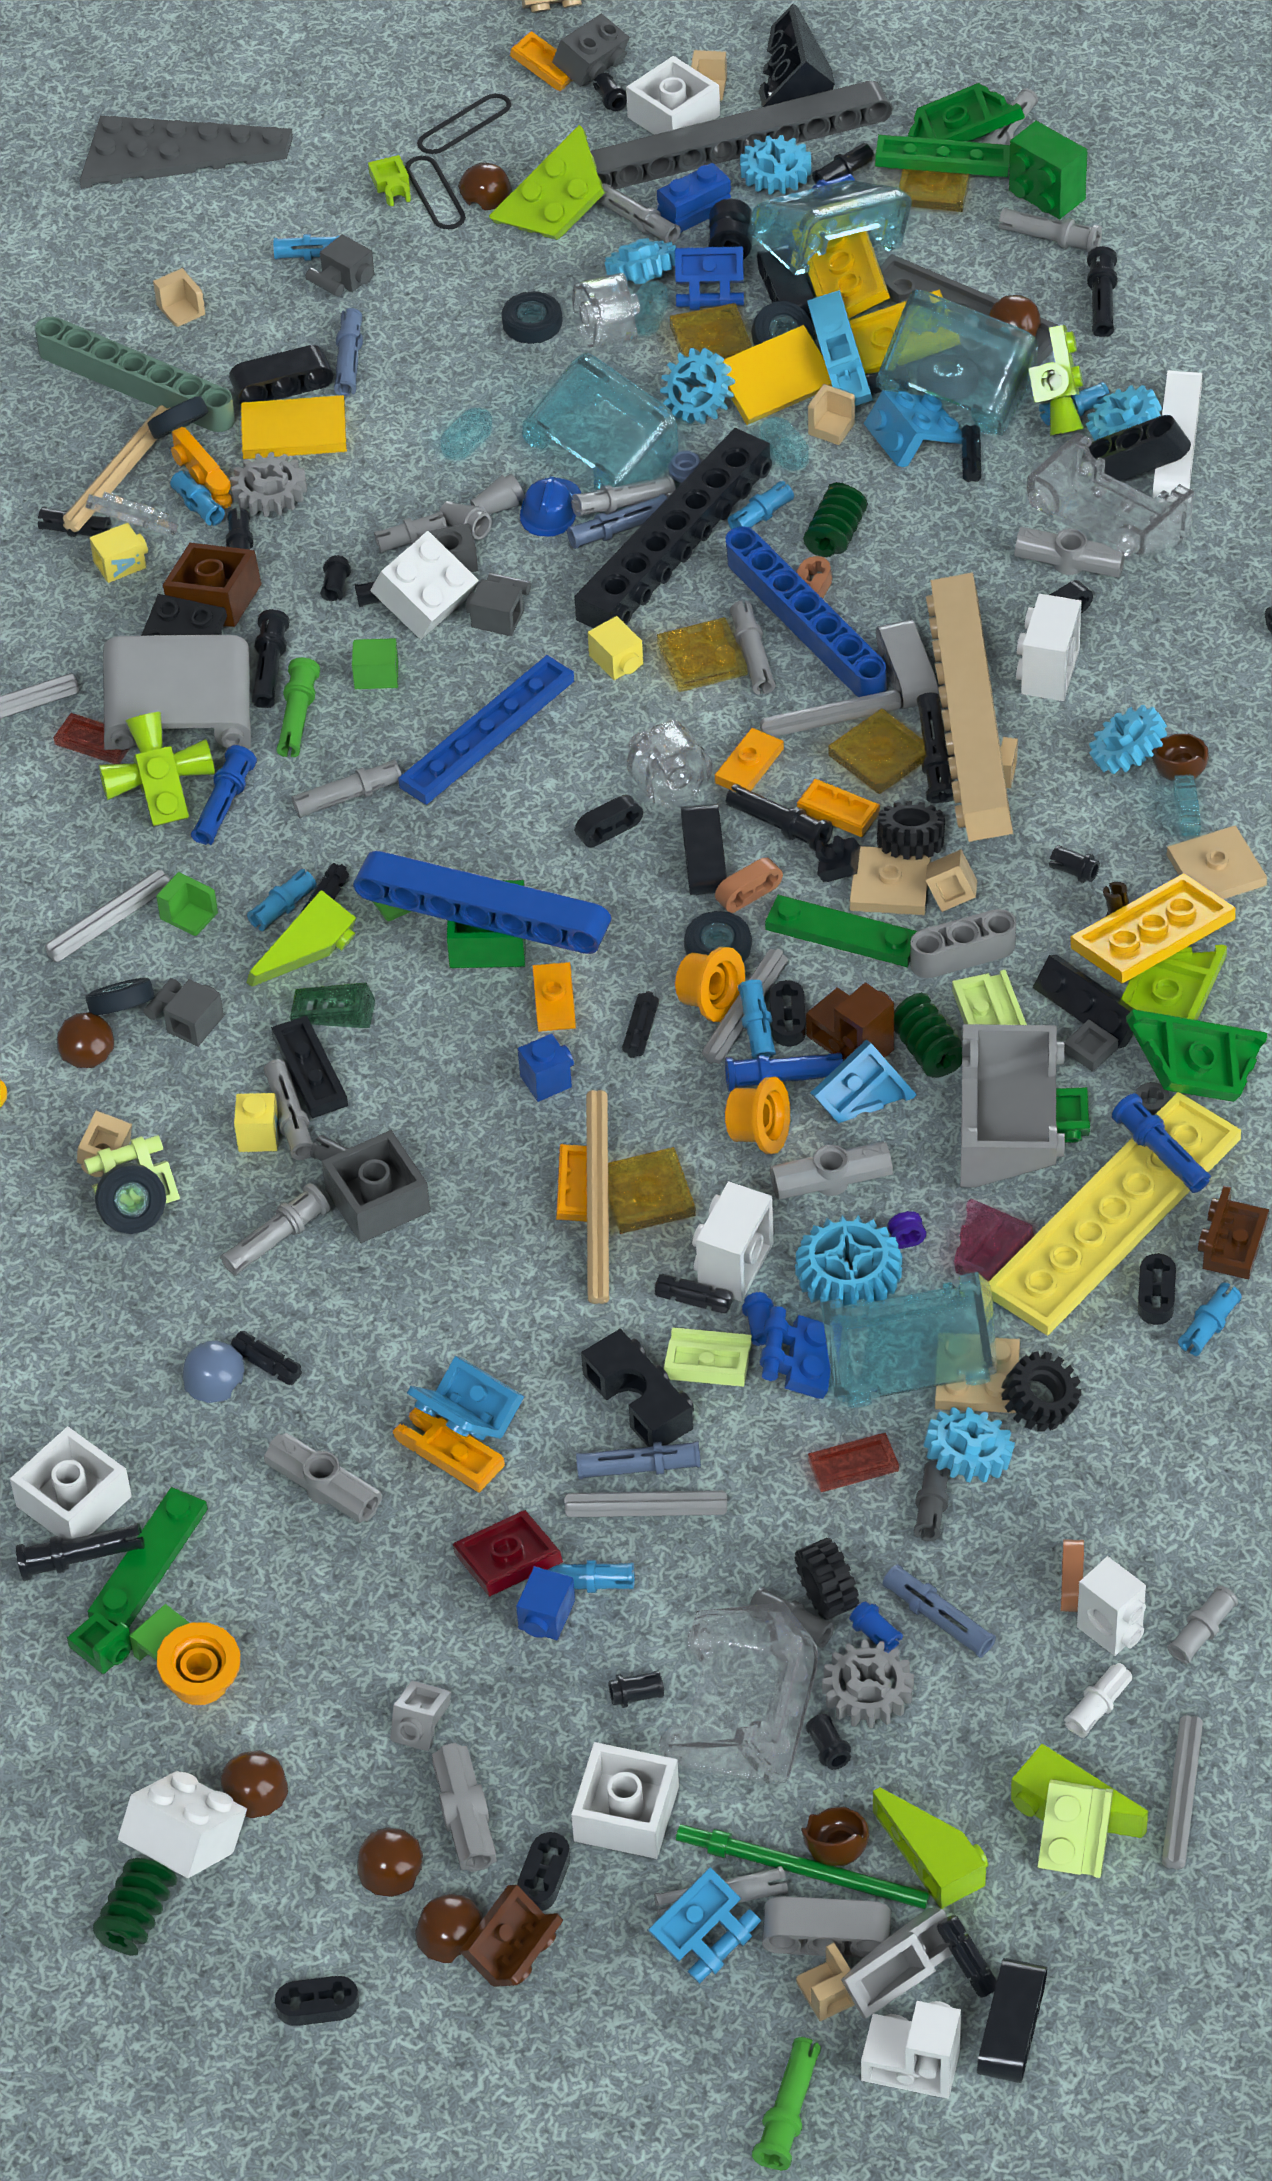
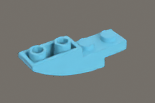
[807,290,873,406]

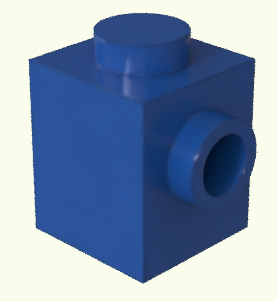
[517,1033,574,1102]
[516,1566,575,1640]

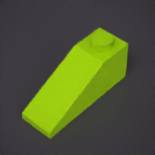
[246,890,356,987]
[1011,1744,1148,1838]
[873,1787,988,1909]

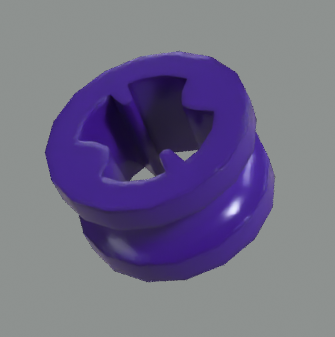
[887,1211,926,1249]

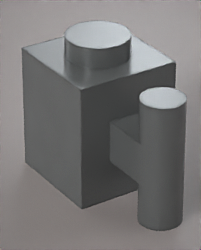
[305,234,375,297]
[466,572,531,636]
[143,978,224,1047]

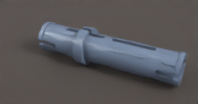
[334,308,363,396]
[567,494,667,549]
[576,1441,701,1479]
[882,1564,996,1658]

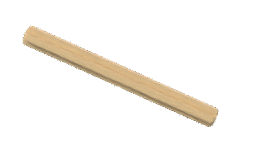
[63,405,170,532]
[586,1090,609,1304]

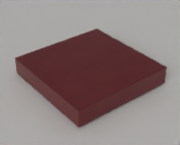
[452,1510,563,1597]

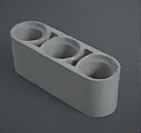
[876,619,939,709]
[910,909,1016,978]
[762,1896,891,1958]

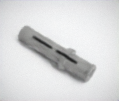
[981,88,1038,145]
[597,183,680,244]
[571,476,676,517]
[730,601,776,695]
[291,759,402,818]
[264,1059,313,1160]
[654,1866,788,1918]

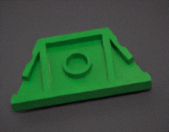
[908,83,1025,142]
[1126,1009,1267,1102]

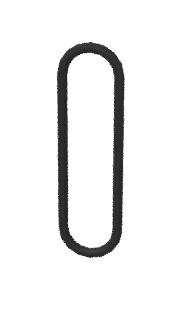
[417,93,511,154]
[405,155,466,230]

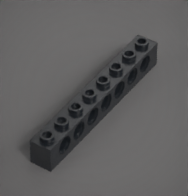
[574,428,772,629]

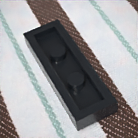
[1032,955,1136,1048]
[271,1015,348,1118]

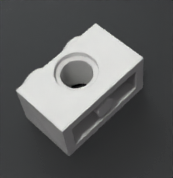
[1077,1556,1146,1656]

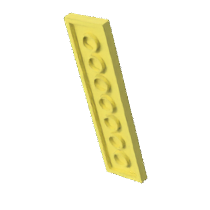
[984,1092,1241,1336]

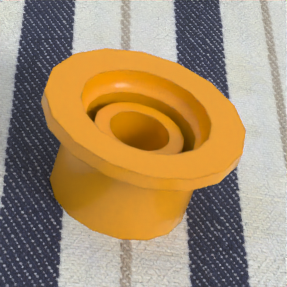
[675,947,745,1022]
[725,1077,790,1154]
[157,1622,241,1705]

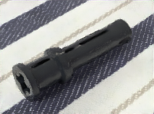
[1087,246,1118,337]
[252,609,290,708]
[916,692,954,804]
[725,784,833,852]
[16,1523,145,1581]

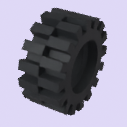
[877,801,945,860]
[1001,1351,1082,1432]
[794,1538,859,1620]

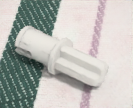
[1064,1663,1132,1738]

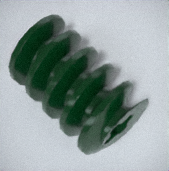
[803,482,868,558]
[894,992,962,1078]
[93,1858,178,1956]

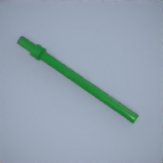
[676,1824,930,1910]

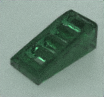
[290,982,375,1028]

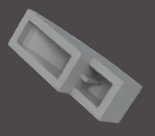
[841,1908,952,2019]

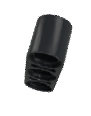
[757,245,813,326]
[229,345,334,404]
[1084,415,1191,485]
[681,804,727,895]
[977,1958,1048,2083]

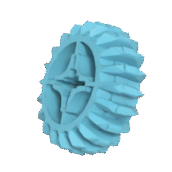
[795,1214,902,1315]

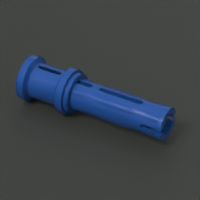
[191,745,257,845]
[725,1053,843,1092]
[1112,1093,1211,1193]

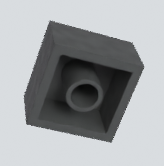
[321,1130,431,1243]

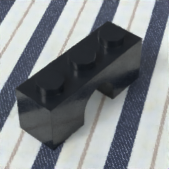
[581,1328,694,1447]

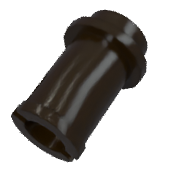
[1103,882,1129,916]

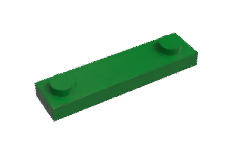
[875,134,1010,177]
[765,895,918,968]
[87,1487,208,1627]

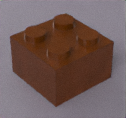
[163,542,261,627]

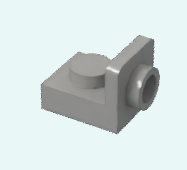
[390,1681,451,1751]

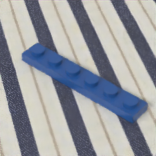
[398,655,574,805]

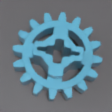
[740,135,812,195]
[604,238,676,284]
[660,348,735,424]
[1086,385,1162,441]
[1089,705,1167,774]
[923,1407,1015,1483]

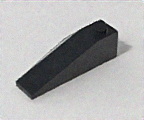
[759,3,835,107]

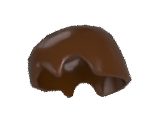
[458,162,513,210]
[988,295,1041,344]
[1152,733,1209,783]
[57,1012,114,1068]
[220,1750,288,1818]
[801,1807,869,1866]
[357,1827,423,1897]
[415,1893,483,1963]

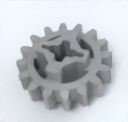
[230,452,307,517]
[822,1639,914,1728]

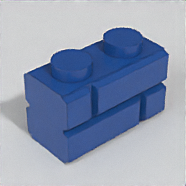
[657,163,731,233]

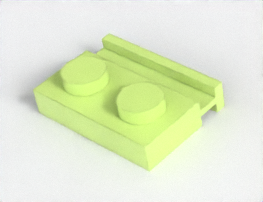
[952,970,1027,1025]
[664,1327,752,1387]
[1038,1780,1113,1878]

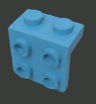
[863,390,964,467]
[407,1356,525,1440]

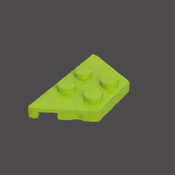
[489,125,605,240]
[1121,944,1227,1020]

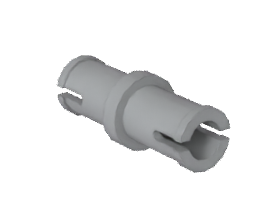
[374,511,447,553]
[1167,1585,1238,1664]

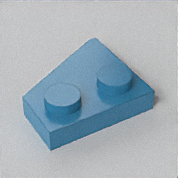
[810,1040,917,1123]

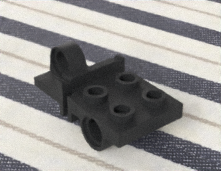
[141,594,227,636]

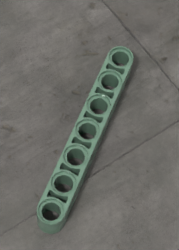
[35,317,235,432]

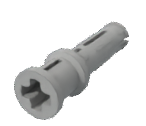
[999,208,1102,253]
[220,1183,330,1276]

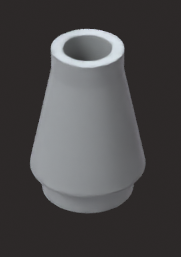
[470,474,525,515]
[440,501,492,540]

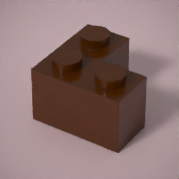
[806,982,894,1061]

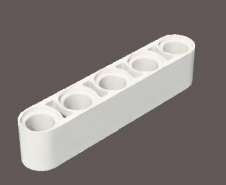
[1153,370,1203,501]

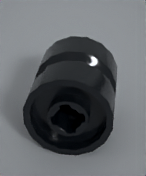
[708,198,753,260]

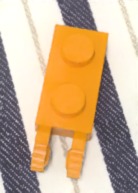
[171,427,233,509]
[393,1408,505,1493]

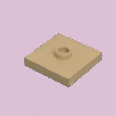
[1167,825,1267,899]
[850,846,931,915]

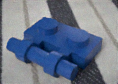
[675,247,744,311]
[760,1306,836,1399]

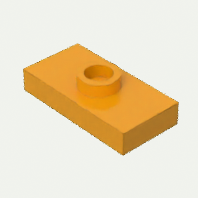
[510,31,573,91]
[715,728,784,792]
[797,779,880,837]
[532,962,576,1032]
[556,1144,587,1222]

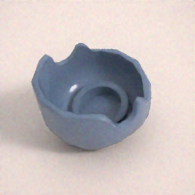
[183,1340,245,1403]

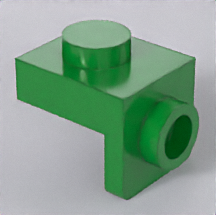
[1056,1087,1090,1143]
[67,1612,132,1675]

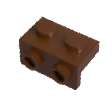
[1198,1186,1269,1280]
[459,1885,563,1987]

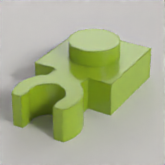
[368,155,411,206]

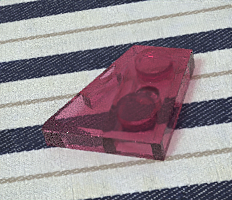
[954,1198,1034,1286]

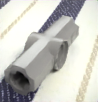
[1014,527,1126,578]
[770,1141,893,1200]
[264,1433,382,1523]
[432,1743,497,1872]

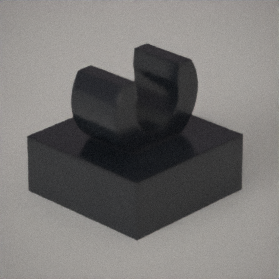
[815,835,860,882]

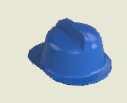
[520,476,581,537]

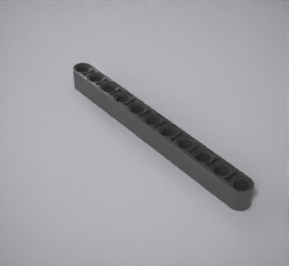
[591,81,893,189]

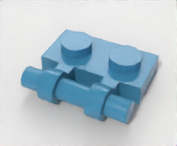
[647,1867,761,1984]

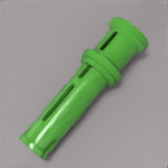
[276,657,320,757]
[752,2037,821,2171]

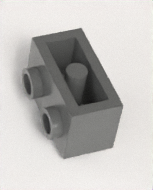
[552,13,630,87]

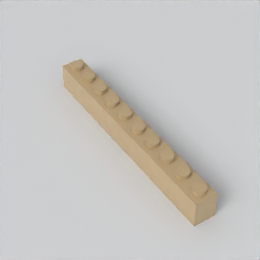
[926,572,1013,842]

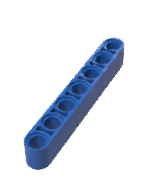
[725,526,887,697]
[353,851,612,954]

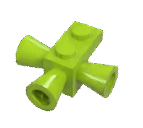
[1028,325,1084,436]
[98,712,215,827]

